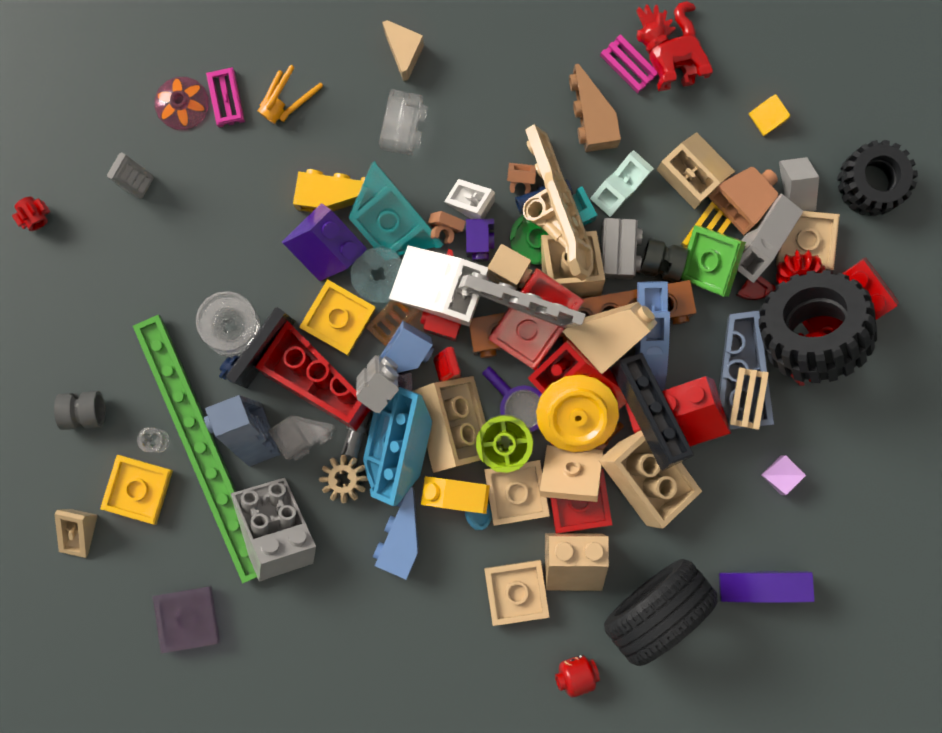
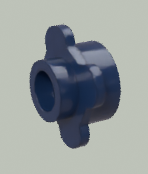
[219,355,240,382]

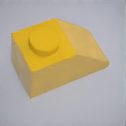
[421,476,490,514]

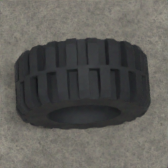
[758,270,878,383]

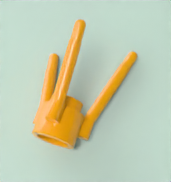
[257,65,323,124]

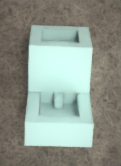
[590,150,654,217]

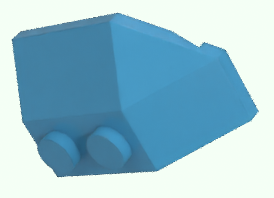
[363,387,432,506]

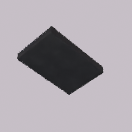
[226,307,296,389]

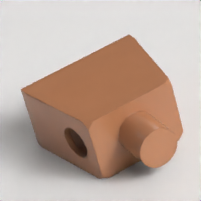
[708,167,778,235]

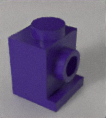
[466,219,494,262]

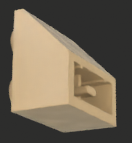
[657,132,735,210]

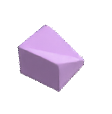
[761,455,806,495]

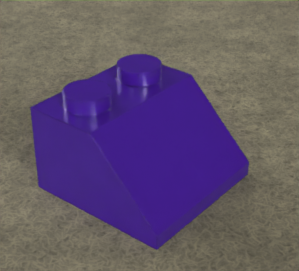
[282,203,367,281]

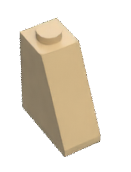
[563,302,657,374]

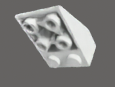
[389,246,488,327]

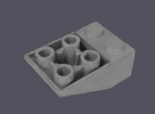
[231,478,316,581]

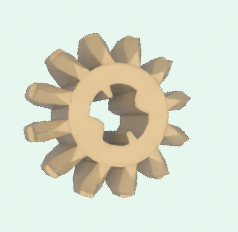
[319,455,368,503]

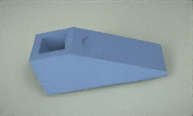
[373,487,419,579]

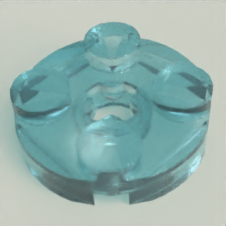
[351,246,402,303]

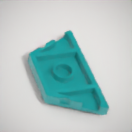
[349,161,444,260]

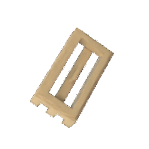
[729,368,769,430]

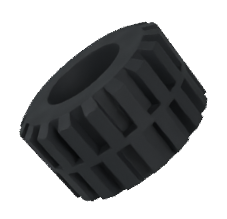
[837,140,918,216]

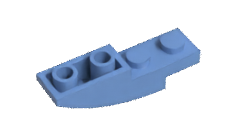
[635,281,670,391]

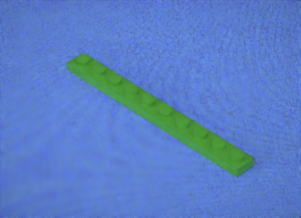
[133,315,257,584]

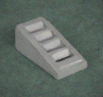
[107,152,154,199]

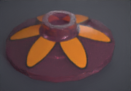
[155,77,209,130]

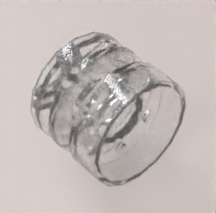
[195,291,261,358]

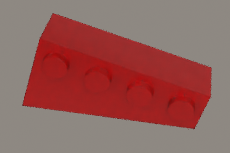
[256,321,370,431]

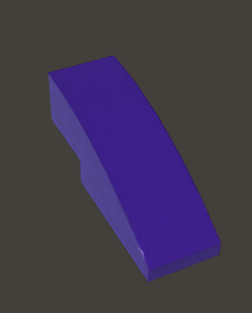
[719,571,814,603]

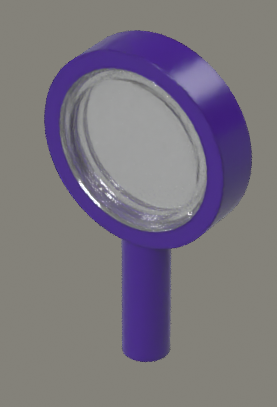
[482,366,542,432]

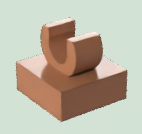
[507,163,536,194]
[428,211,466,244]

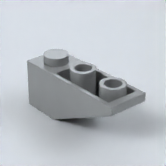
[738,193,803,283]

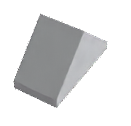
[779,157,819,212]

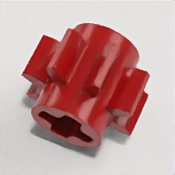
[12,196,50,231]

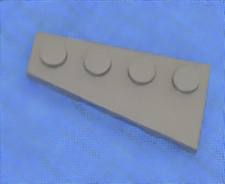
[458,272,585,328]

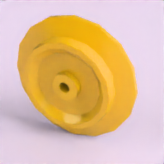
[536,375,619,452]

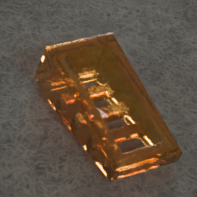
[366,300,422,346]

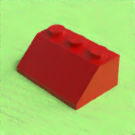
[625,376,731,447]

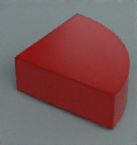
[736,276,776,300]

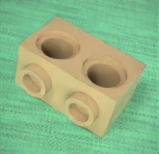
[487,244,533,291]

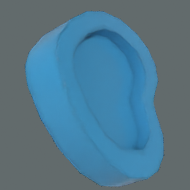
[465,504,492,530]

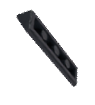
[611,353,694,471]

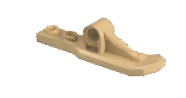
[523,124,593,281]

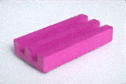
[600,34,658,94]
[206,67,245,127]

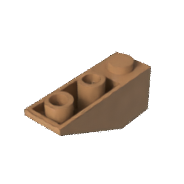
[569,64,621,152]

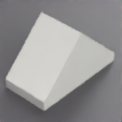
[444,179,495,219]

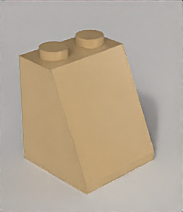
[545,533,609,591]

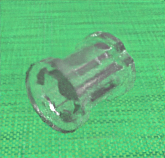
[137,427,170,453]

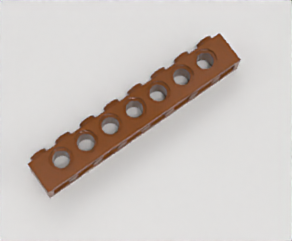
[469,280,696,358]

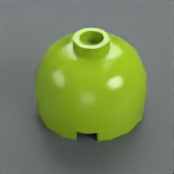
[476,415,534,473]

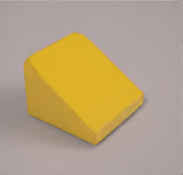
[748,94,790,136]

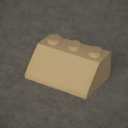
[412,376,486,473]
[598,430,702,529]

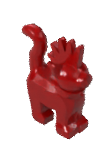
[636,1,713,91]

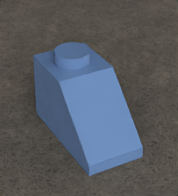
[380,321,434,373]

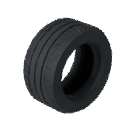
[604,559,718,666]

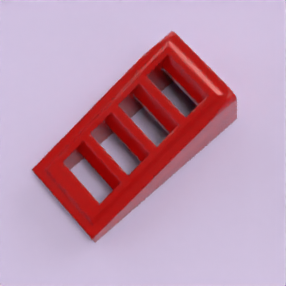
[433,347,461,382]

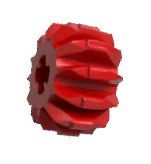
[776,250,825,284]

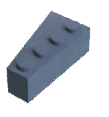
[718,311,774,430]
[204,395,281,467]

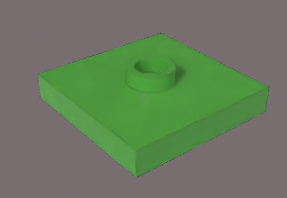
[680,225,746,297]

